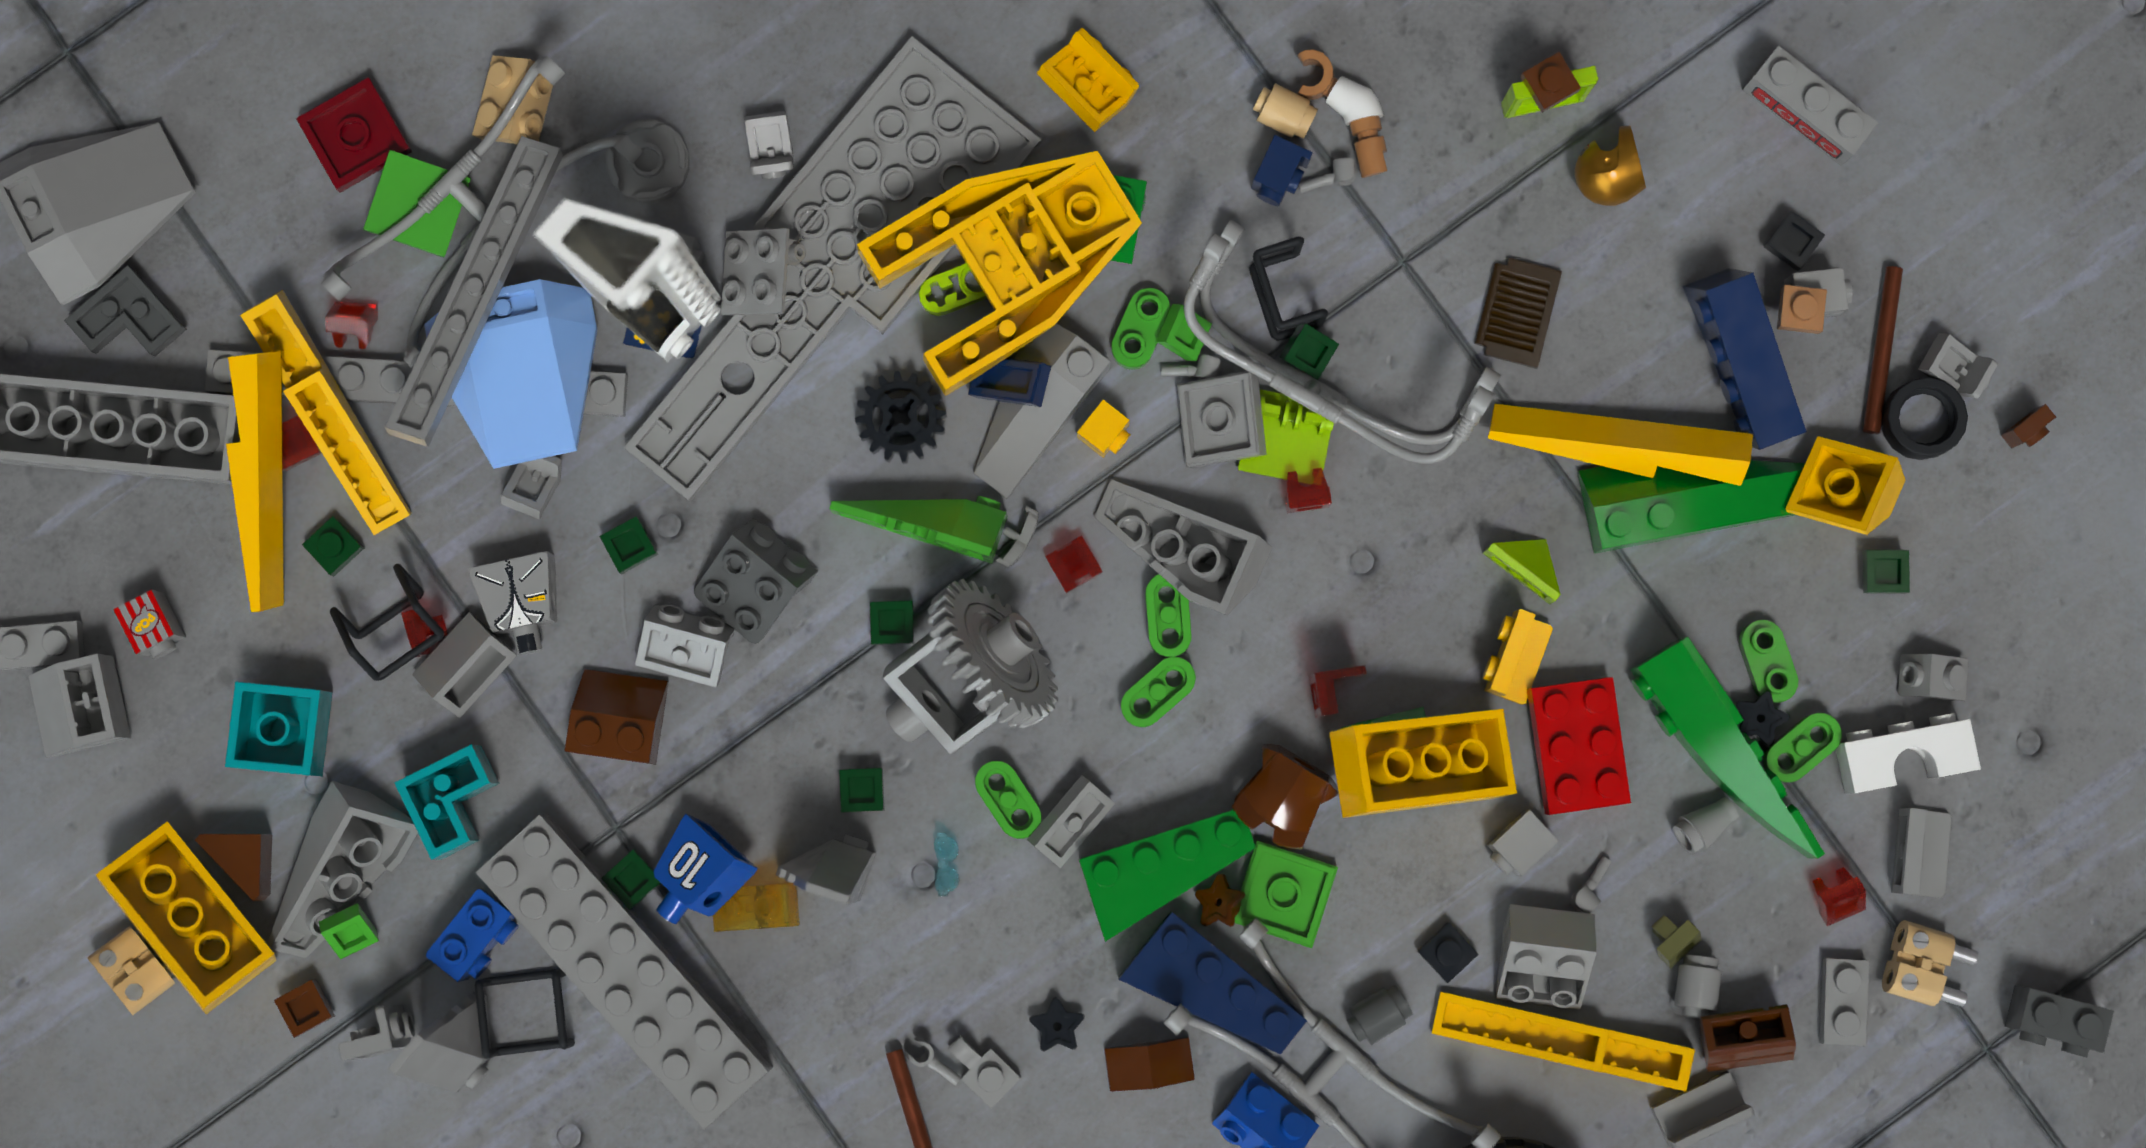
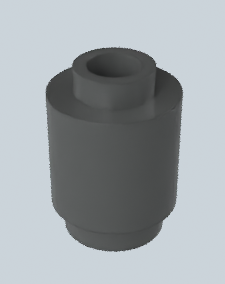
[1346,985,1413,1045]

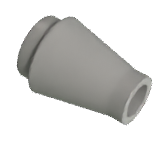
[1673,797,1739,854]

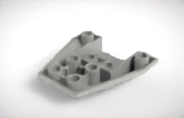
[0,123,196,306]

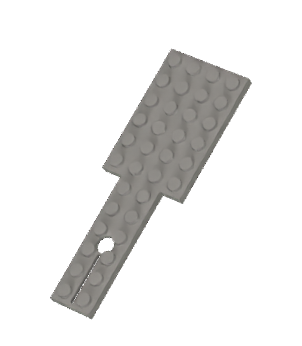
[624,36,1041,502]

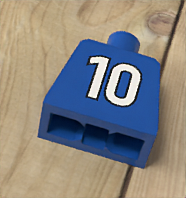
[654,814,758,924]

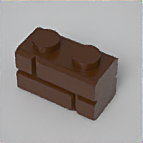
[1700,1004,1796,1072]

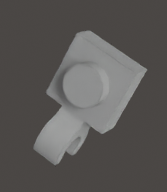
[948,1035,1021,1109]

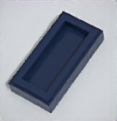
[968,358,1051,407]

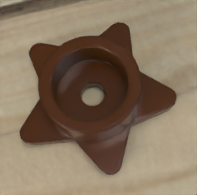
[1195,874,1245,927]

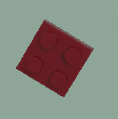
[296,77,413,193]

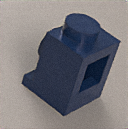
[1251,135,1313,206]

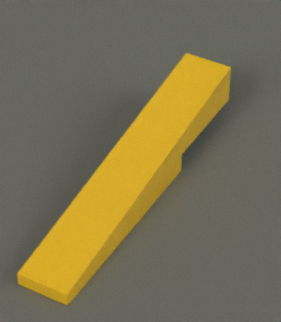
[240,290,411,535]
[226,351,284,612]
[1487,404,1753,486]
[1431,991,1695,1092]

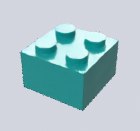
[225,682,333,777]

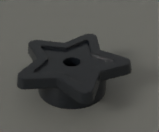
[1735,690,1790,745]
[1029,997,1085,1052]

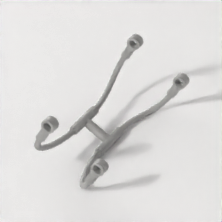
[321,56,644,368]
[1184,220,1501,464]
[1163,918,1501,1148]

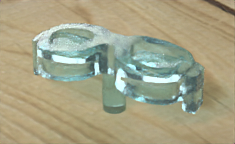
[934,833,960,897]

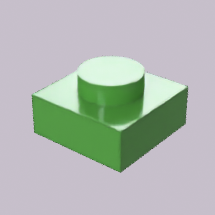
[1156,304,1212,361]
[319,903,379,959]

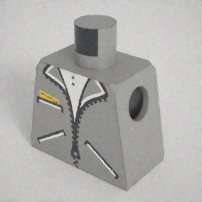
[468,551,557,655]

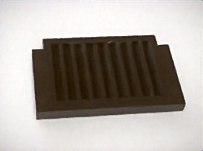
[1474,258,1562,369]

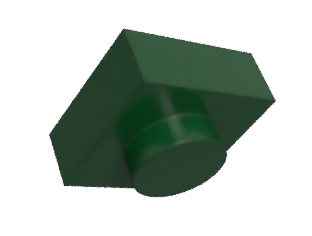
[1279,323,1339,380]
[302,516,365,577]
[599,516,659,575]
[1863,550,1910,594]
[870,601,914,645]
[839,768,885,813]
[601,849,661,910]

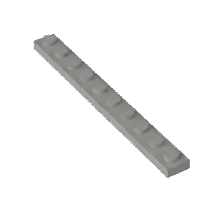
[205,350,628,417]

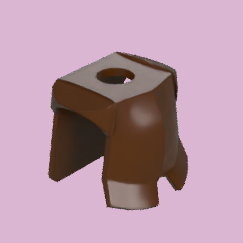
[1231,744,1339,849]

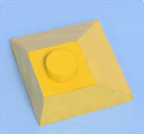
[1785,436,1906,535]

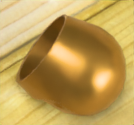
[1575,125,1646,206]

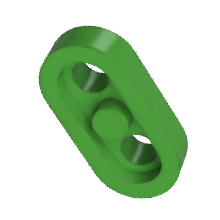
[1111,288,1170,370]
[1145,574,1191,658]
[1739,620,1798,703]
[1121,657,1196,728]
[1763,713,1842,783]
[975,761,1042,839]

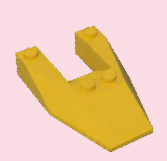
[857,151,1142,396]

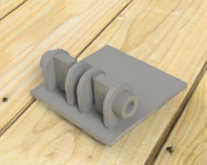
[721,228,806,315]

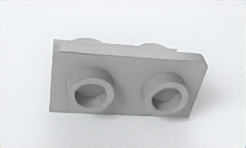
[635,605,735,688]
[338,1005,415,1061]

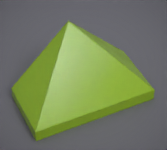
[1483,539,1561,604]

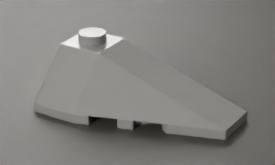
[974,324,1110,499]
[1094,479,1272,616]
[267,781,418,958]
[776,834,876,905]
[388,992,491,1093]

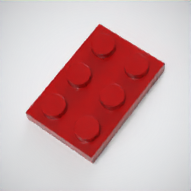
[1527,677,1631,815]

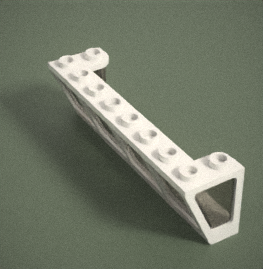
[534,200,722,362]

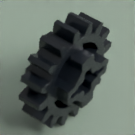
[855,371,947,464]

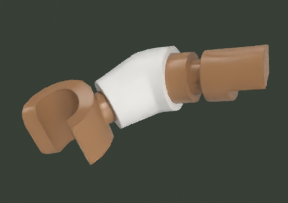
[1297,49,1387,178]

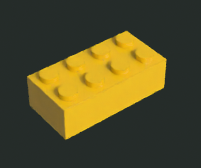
[1329,709,1517,818]
[95,821,276,1015]

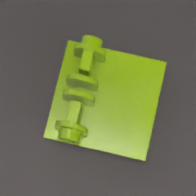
[1238,389,1334,487]

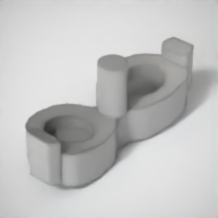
[996,506,1039,568]

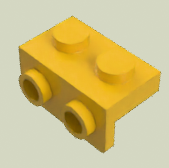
[1036,28,1139,132]
[1482,609,1553,705]

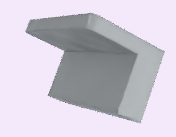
[1892,808,1952,898]
[1650,1071,1755,1148]

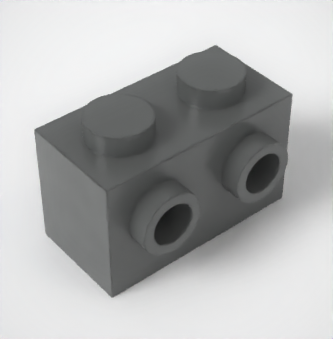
[2004,985,2114,1058]

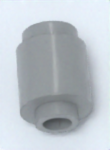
[1674,955,1722,1018]

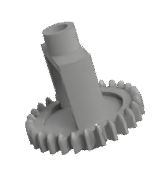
[883,579,1058,754]

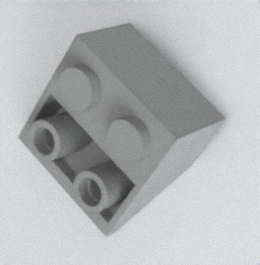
[28,653,131,758]
[1496,904,1597,1010]

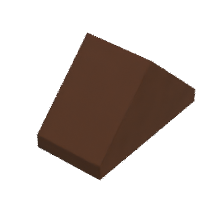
[195,834,272,901]
[1104,1037,1195,1092]

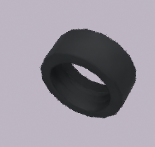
[1881,377,1968,460]

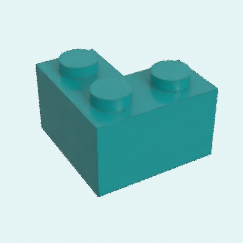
[394,744,500,860]

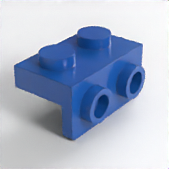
[426,889,519,982]
[1212,1072,1320,1148]

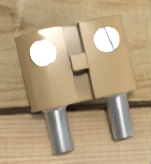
[1882,920,1978,1007]
[87,926,175,1015]

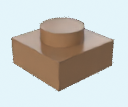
[1777,285,1827,334]

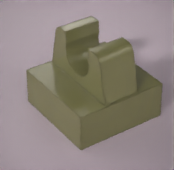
[1651,915,1701,969]

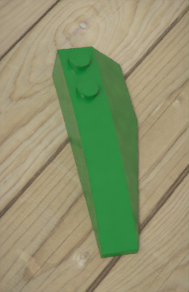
[1577,460,1805,554]
[1630,637,1825,859]

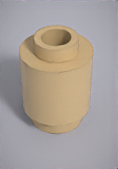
[1253,83,1318,139]

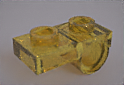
[713,883,800,932]

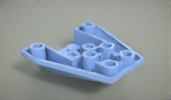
[424,279,598,469]

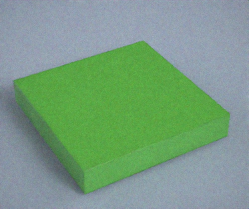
[363,150,471,258]
[1235,841,1338,948]

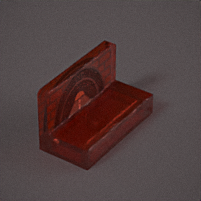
[1309,665,1367,719]

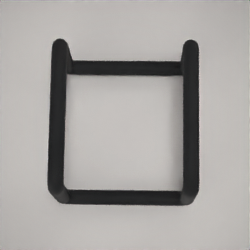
[1249,236,1328,341]
[330,563,444,681]
[475,968,575,1059]

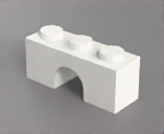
[1836,713,1981,794]

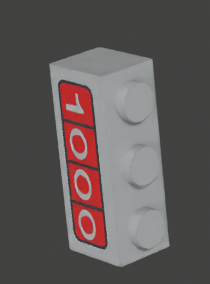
[1742,46,1879,166]

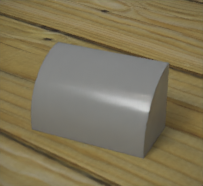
[412,612,517,718]

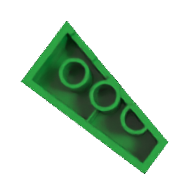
[1079,810,1256,942]

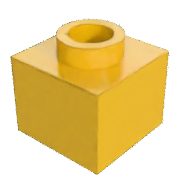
[1077,400,1131,458]

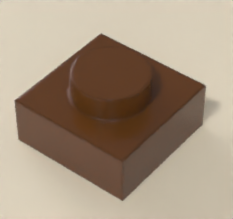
[1520,52,1581,113]
[2001,404,2056,448]
[274,979,335,1038]

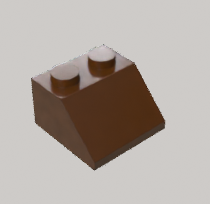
[564,669,669,765]

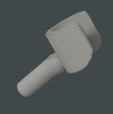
[1299,158,1356,193]
[1161,354,1222,380]
[1570,856,1611,914]
[904,1037,961,1085]

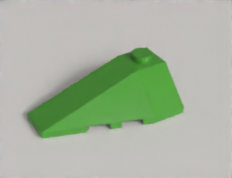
[829,496,1007,564]

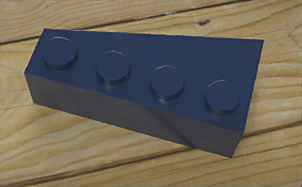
[1683,268,1807,450]
[1118,911,1307,1055]

